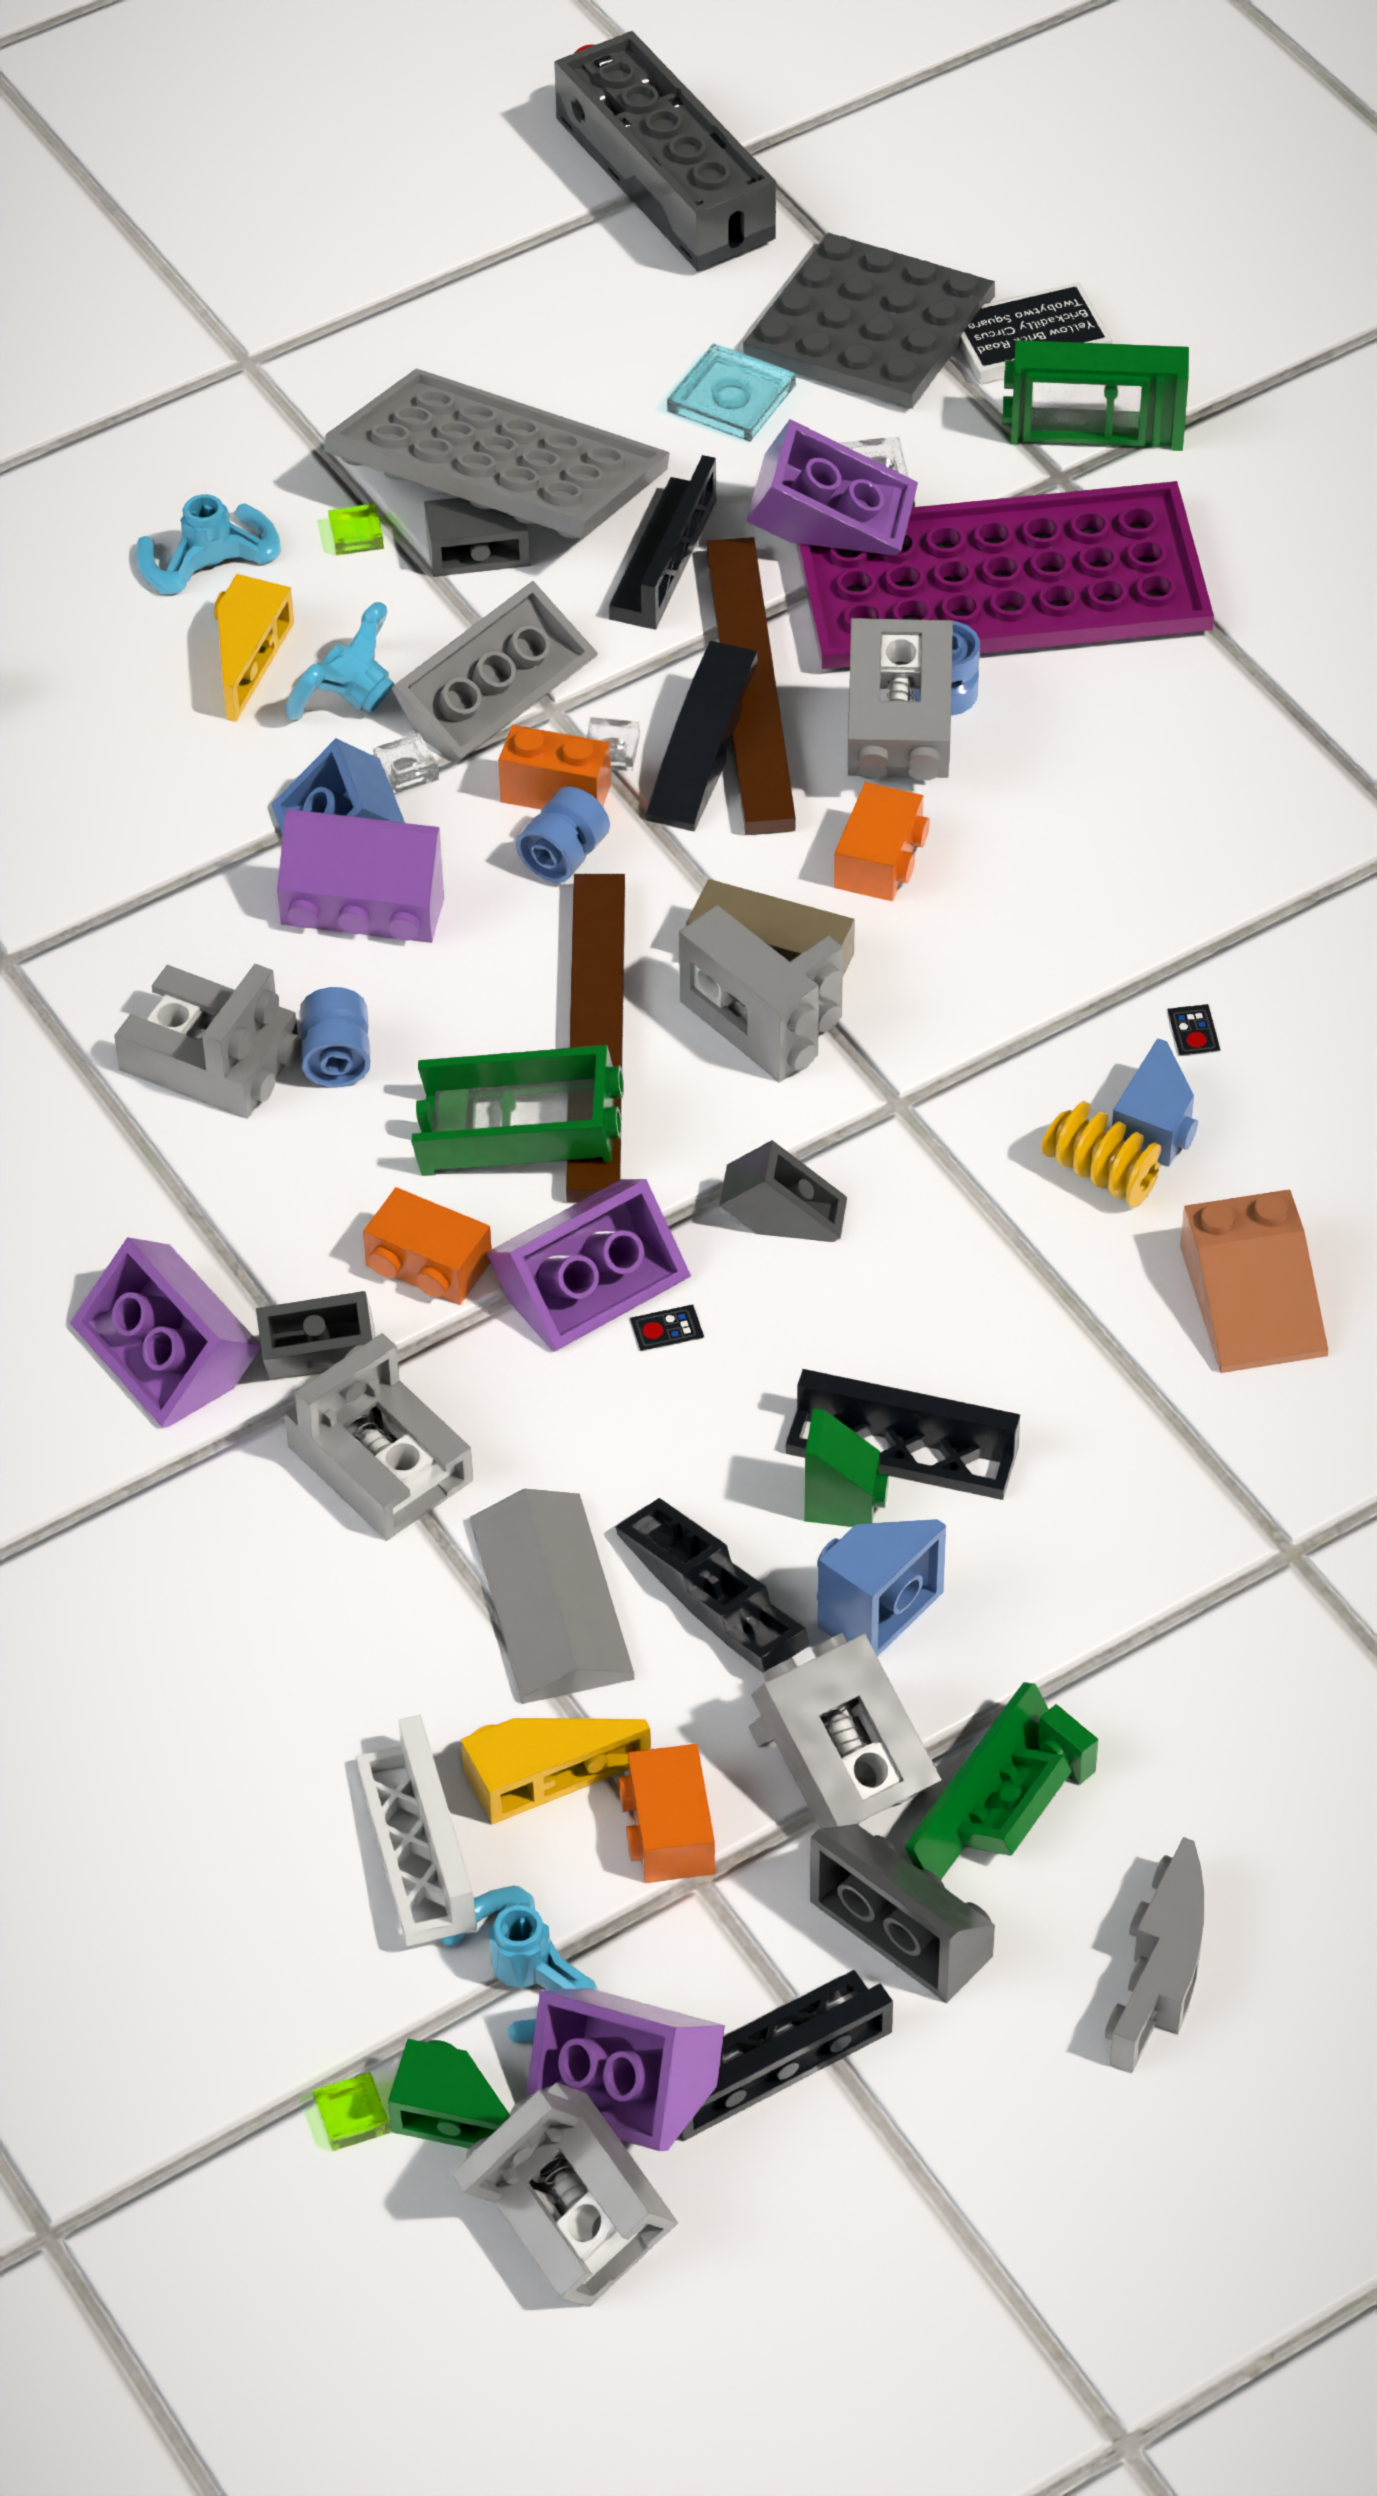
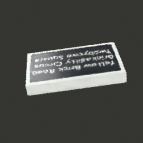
[959,282,1113,384]

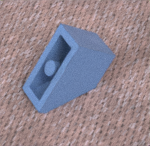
[1112,1038,1198,1167]

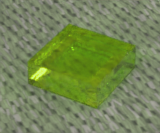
[328,504,384,556]
[312,2072,390,2152]

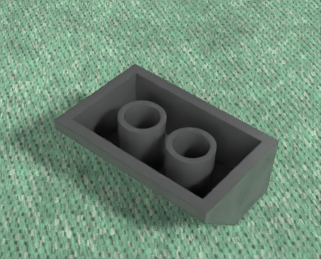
[810,1824,995,2003]

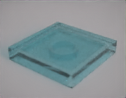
[667,343,796,442]

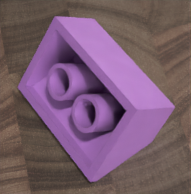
[277,809,444,943]
[486,1179,691,1351]
[70,1237,261,1427]
[526,1988,725,2151]

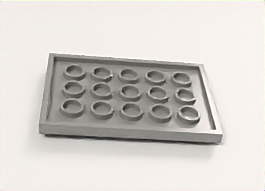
[324,368,670,539]

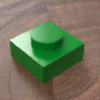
[1038,1704,1098,1785]

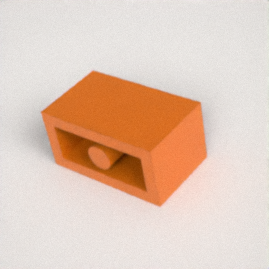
[498,725,611,810]
[834,782,930,902]
[363,1187,492,1305]
[618,1743,715,1883]

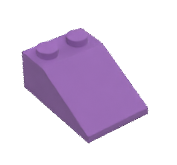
[746,419,918,556]

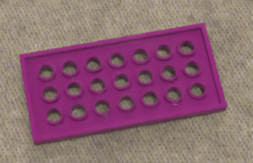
[796,481,1214,669]

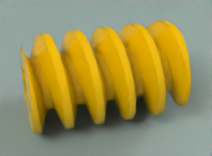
[1041,1101,1161,1208]

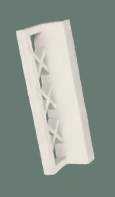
[355,1714,477,1946]

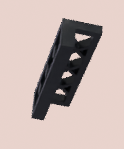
[609,455,717,630]
[786,1369,1021,1500]
[679,1969,893,2142]

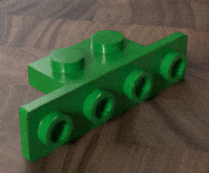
[905,1682,1072,1880]

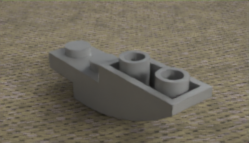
[1105,1837,1204,2073]

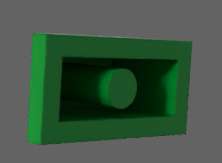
[804,1409,889,1527]
[388,2039,510,2149]

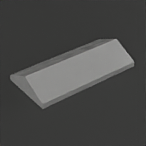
[392,581,598,763]
[470,1488,635,1704]

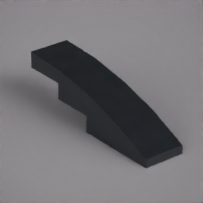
[646,641,758,832]
[615,1498,810,1673]

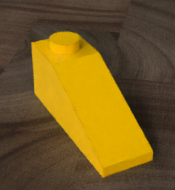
[214,573,294,722]
[461,1718,651,1825]

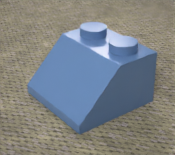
[271,738,405,835]
[816,1519,946,1657]

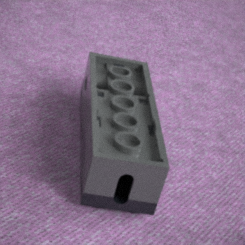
[554,30,776,271]

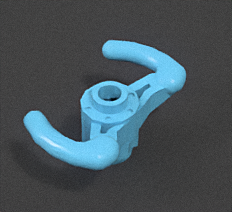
[135,494,281,594]
[285,602,394,720]
[440,1885,598,2043]

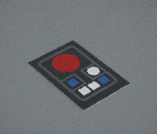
[1167,1004,1221,1056]
[630,1304,704,1351]

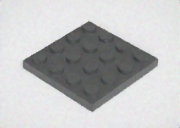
[743,232,995,409]

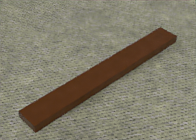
[706,537,796,835]
[566,874,625,1202]

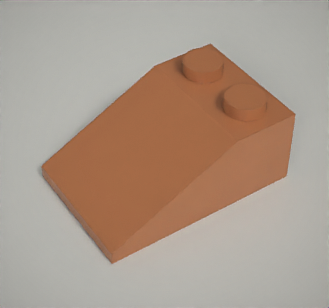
[1180,1189,1329,1373]

